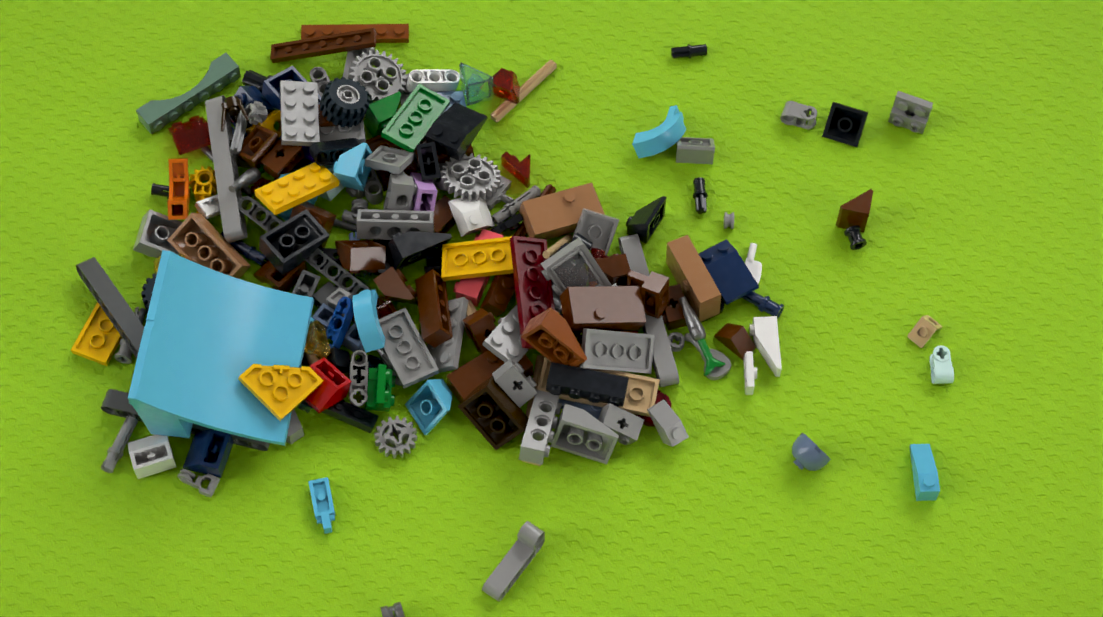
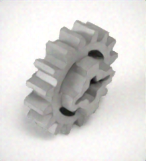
[374,416,418,459]

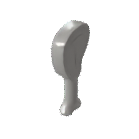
[684,333,731,380]

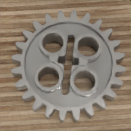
[348,50,408,104]
[440,153,501,201]

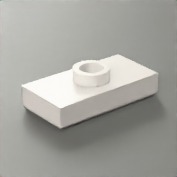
[194,194,221,219]
[743,351,757,395]

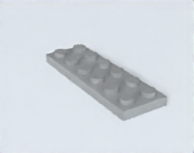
[482,289,562,363]

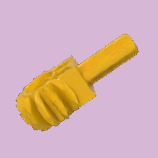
[189,166,217,213]

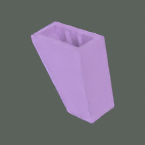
[410,172,437,211]

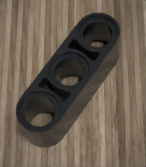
[309,138,361,166]

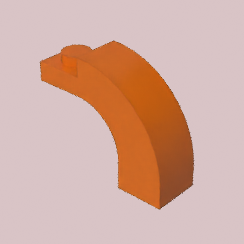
[167,158,190,220]

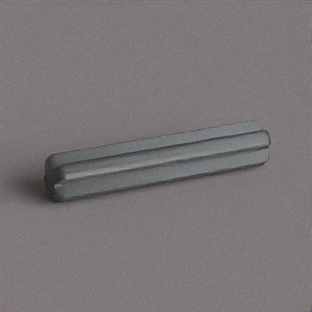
[230,108,248,155]

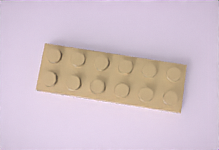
[537,357,660,417]

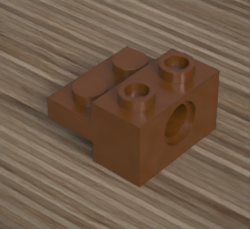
[627,270,669,319]

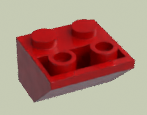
[304,357,352,413]

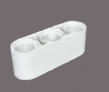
[406,69,460,92]

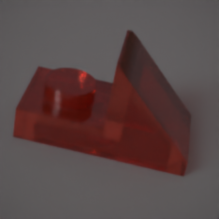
[501,151,531,188]

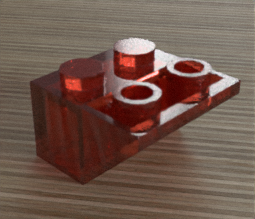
[168,115,211,155]

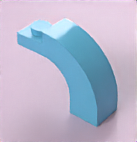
[632,105,686,158]
[352,289,385,353]

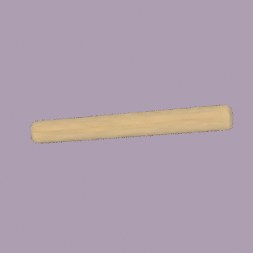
[491,60,557,122]

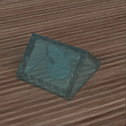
[459,63,494,106]

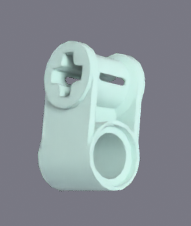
[929,345,954,384]

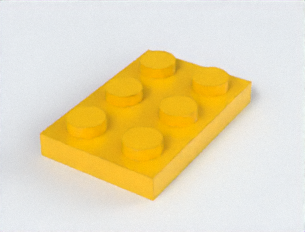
[71,302,122,366]

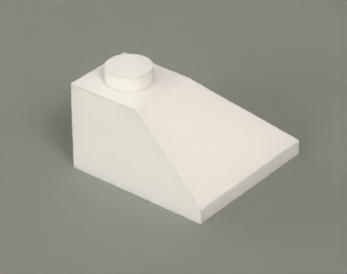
[448,197,495,237]

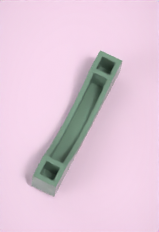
[136,53,241,134]

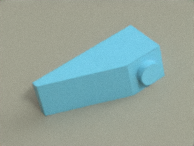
[909,444,940,501]

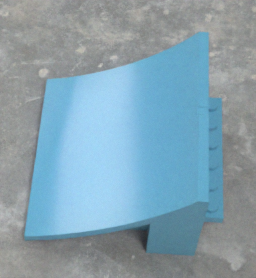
[128,250,314,446]

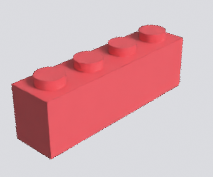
[453,229,504,307]

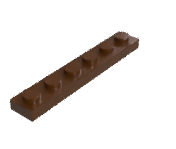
[270,28,376,63]

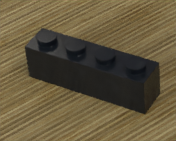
[546,362,629,407]

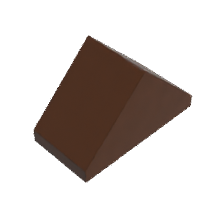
[714,323,756,360]

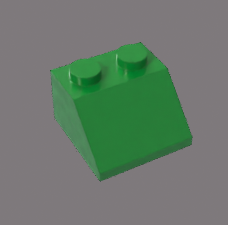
[364,91,401,138]

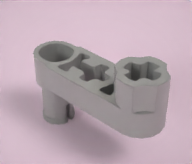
[349,350,368,406]

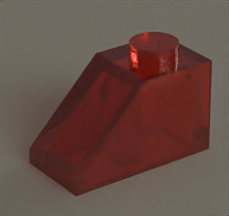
[487,68,520,104]

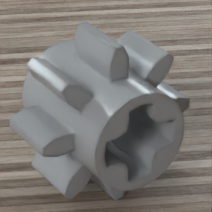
[245,101,268,125]

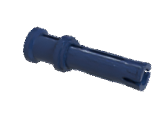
[741,291,784,319]

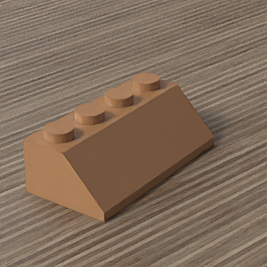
[167,213,251,279]

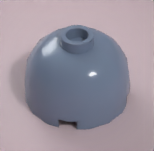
[792,432,831,471]

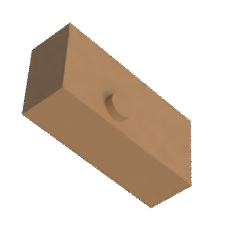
[519,183,605,240]
[666,235,721,322]

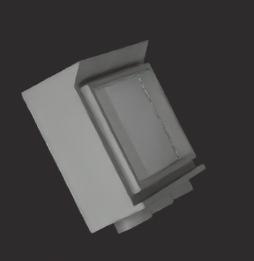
[541,237,612,296]

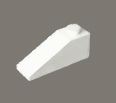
[749,316,782,377]

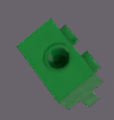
[365,364,396,412]

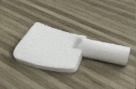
[745,243,762,284]

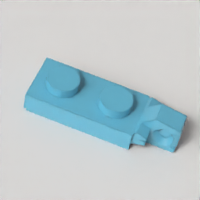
[308,477,336,534]

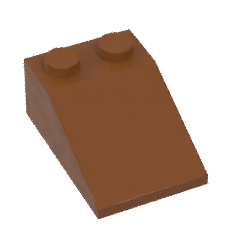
[521,307,587,367]

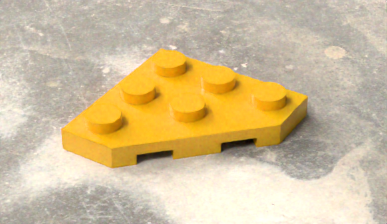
[238,364,323,421]

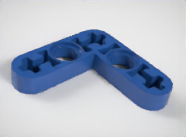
[307,297,354,350]

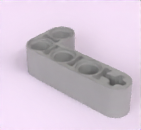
[482,521,545,602]

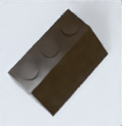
[458,376,529,450]

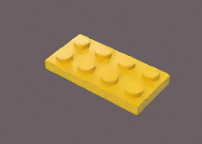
[254,162,339,216]
[441,236,513,281]

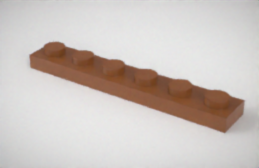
[301,24,409,43]

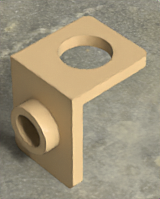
[907,315,942,348]

